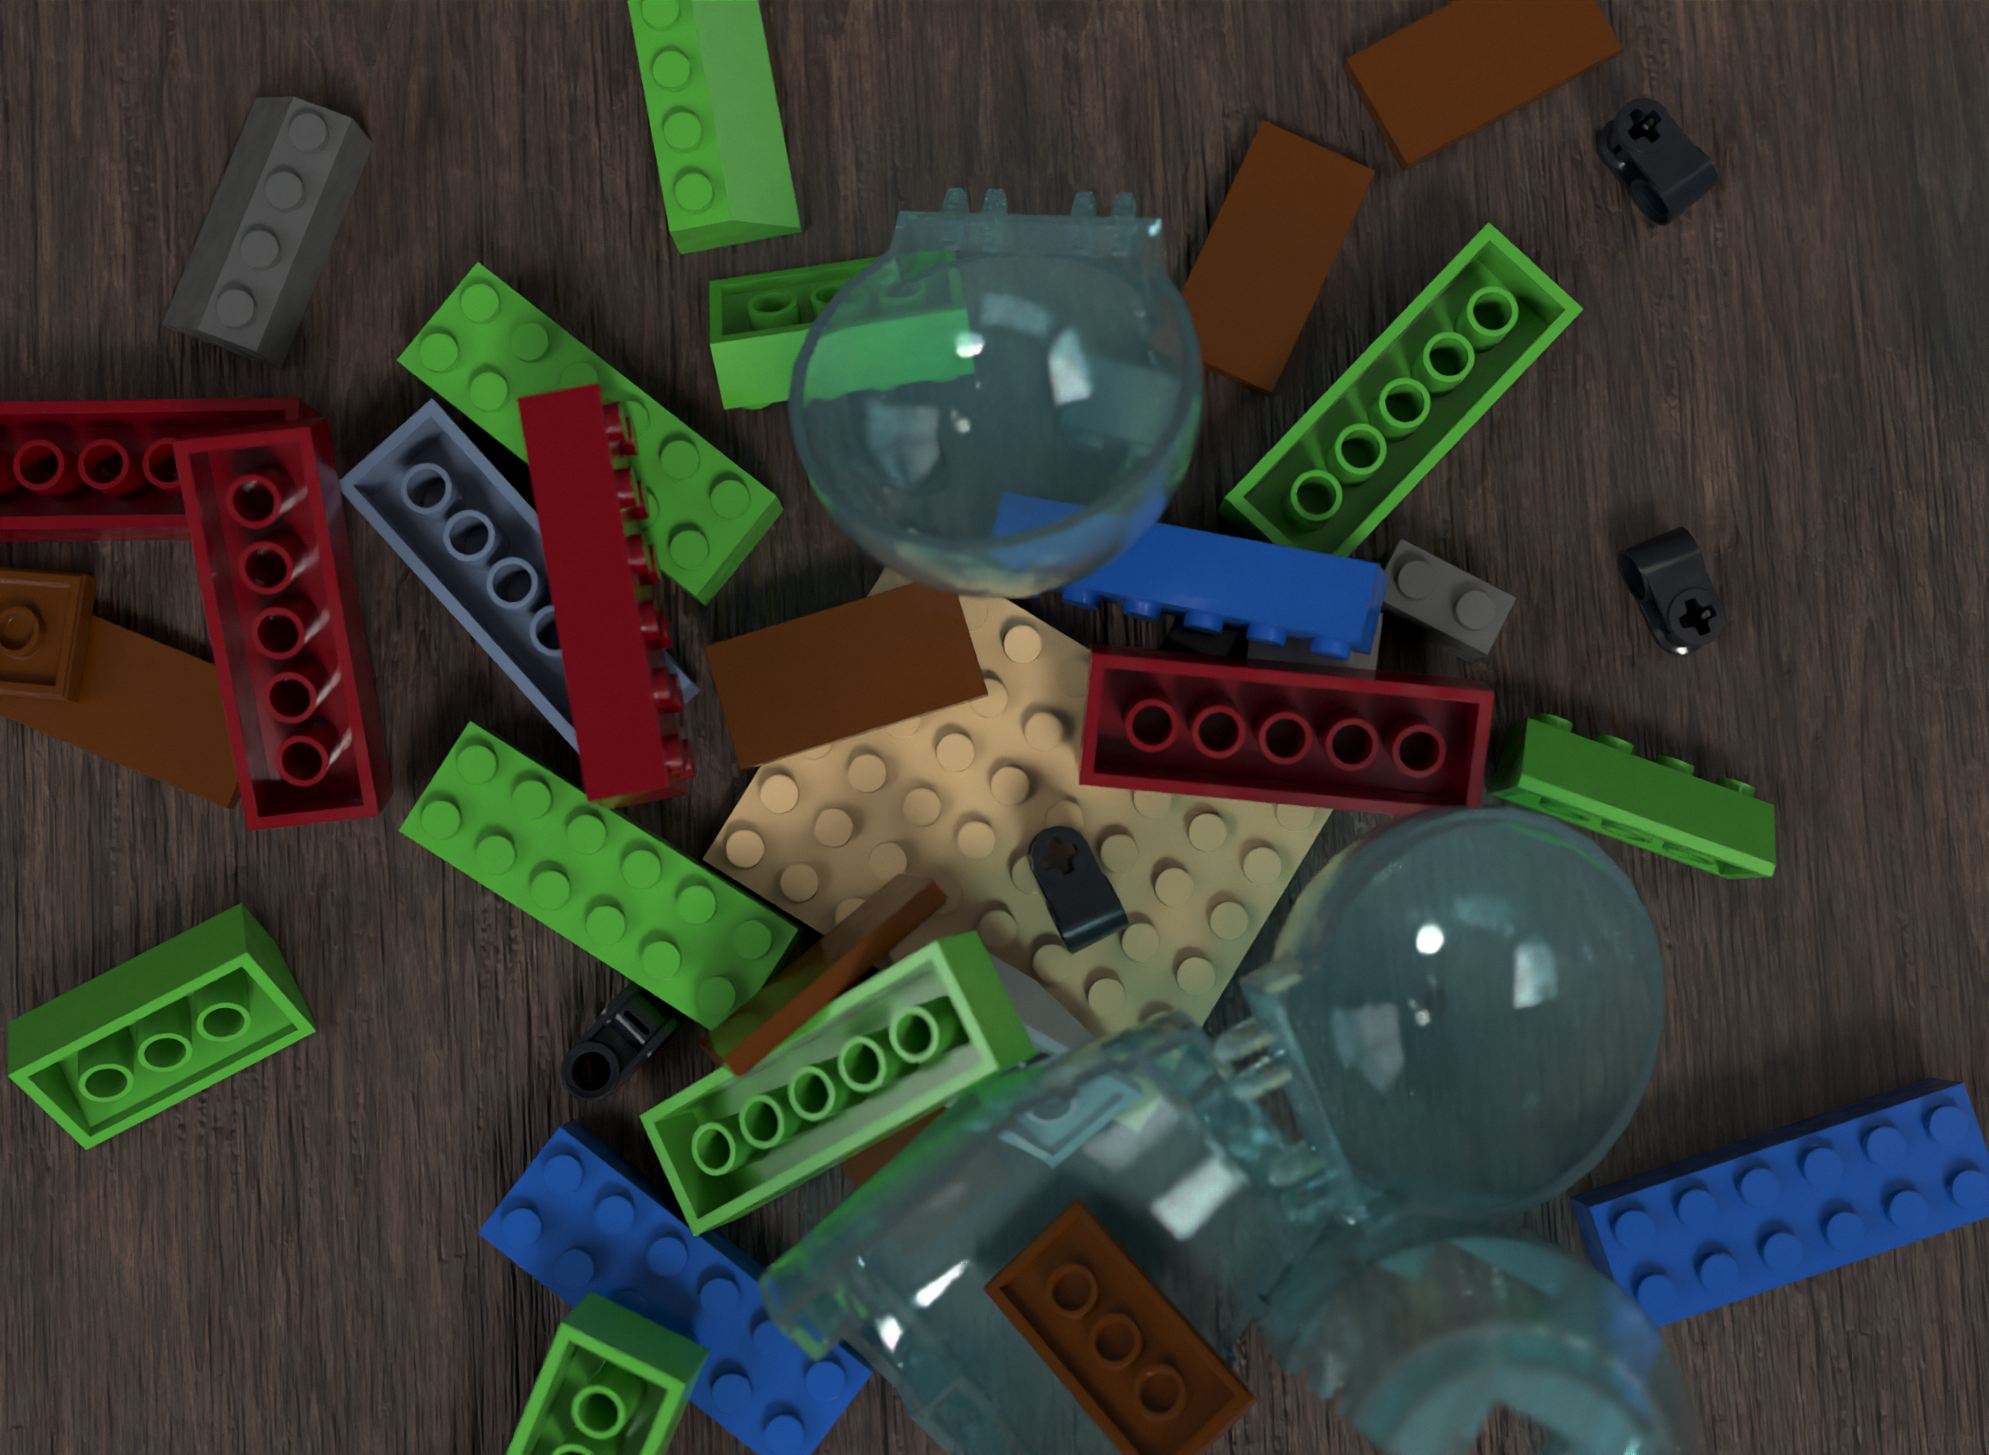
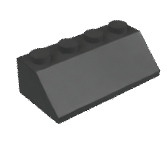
[162,96,373,370]

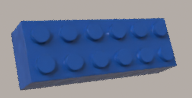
[1569,1077,1989,1336]
[478,1119,877,1455]

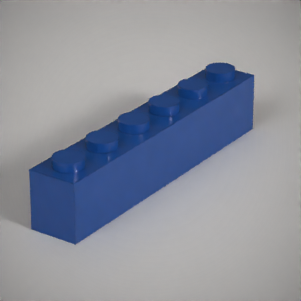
[984,494,1388,660]

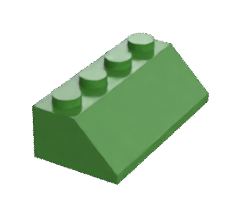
[627,0,802,255]
[709,245,975,410]
[1489,712,1776,879]
[8,903,316,1150]

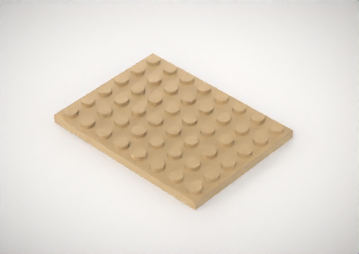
[702,537,1333,1131]

